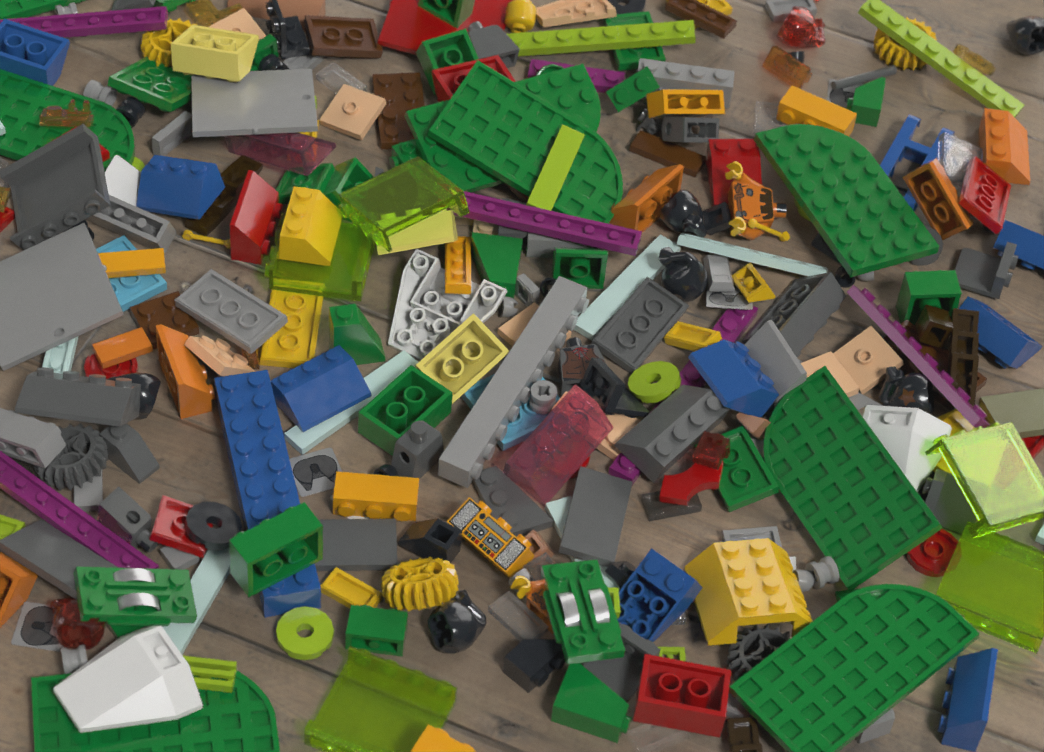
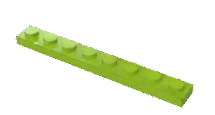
[858,0,1025,117]
[507,20,696,56]

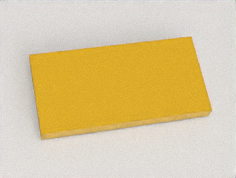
[260,280,325,368]

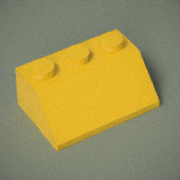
[279,186,343,266]

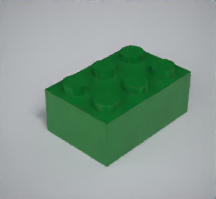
[358,365,453,456]
[229,502,323,597]

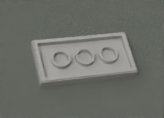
[175,269,288,354]

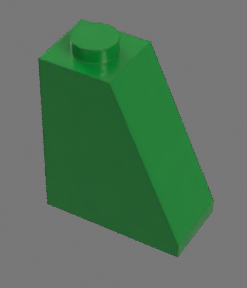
[471,232,523,298]
[329,304,386,365]
[551,663,632,743]

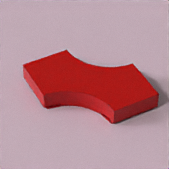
[660,457,723,506]

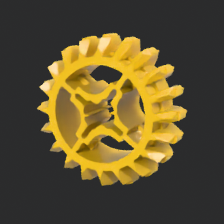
[873,16,937,71]
[141,18,197,67]
[381,557,459,612]

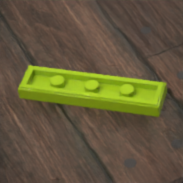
[526,124,585,211]

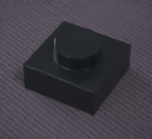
[703,202,733,235]
[605,561,636,587]

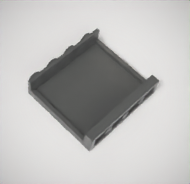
[0,124,111,250]

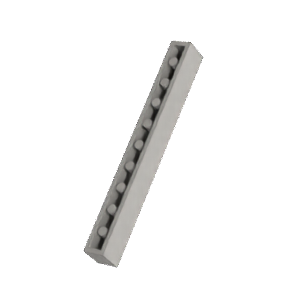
[438,276,589,488]

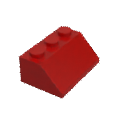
[432,55,516,102]
[230,170,283,265]
[633,654,731,738]

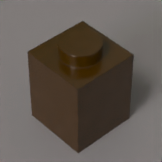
[915,304,954,349]

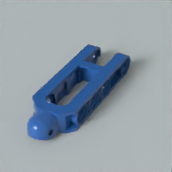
[880,114,955,212]

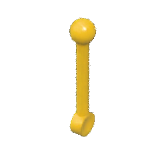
[748,219,790,242]
[182,230,231,249]

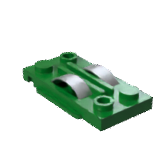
[541,559,625,664]
[73,566,197,626]

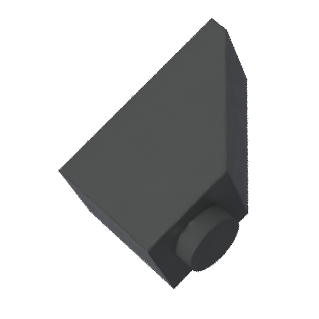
[99,423,160,484]

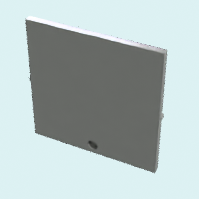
[192,69,318,137]
[0,223,124,371]

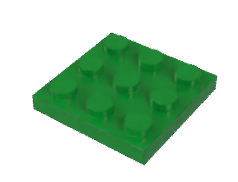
[107,56,192,112]

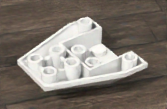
[388,248,507,360]
[858,405,952,492]
[53,625,203,733]

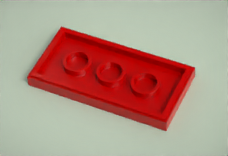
[958,156,1011,235]

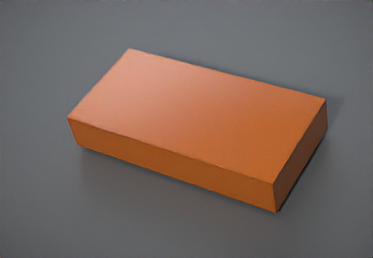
[92,327,153,369]

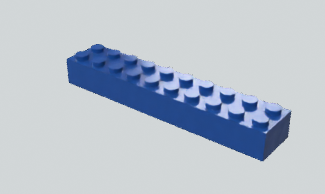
[214,370,321,618]

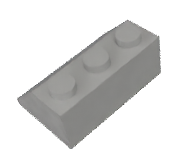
[744,320,807,413]

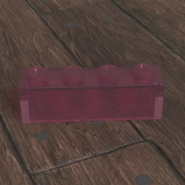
[225,132,336,176]
[503,384,614,507]

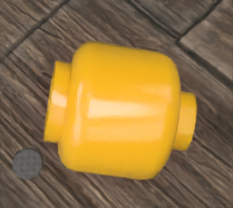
[504,0,537,33]

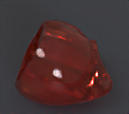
[776,6,826,48]
[50,597,106,650]

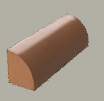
[227,0,325,32]

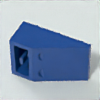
[617,548,702,642]

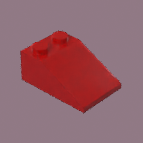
[706,139,762,206]

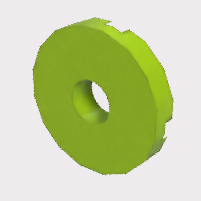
[628,361,681,403]
[276,606,334,660]

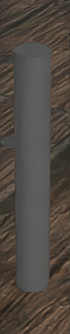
[831,65,897,91]

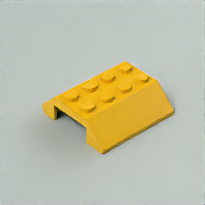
[684,538,813,646]

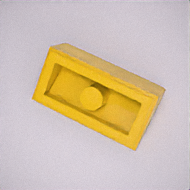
[732,262,776,303]

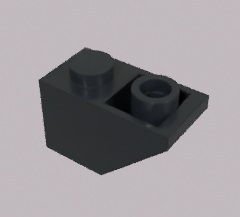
[398,518,462,564]
[503,639,566,693]

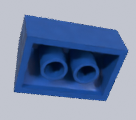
[0,19,70,86]
[136,155,225,219]
[993,220,1044,270]
[959,296,1043,369]
[688,339,779,418]
[270,345,372,432]
[938,648,998,752]

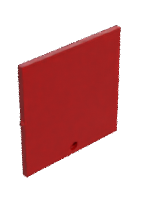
[377,0,513,55]

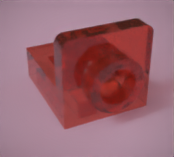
[692,431,730,470]

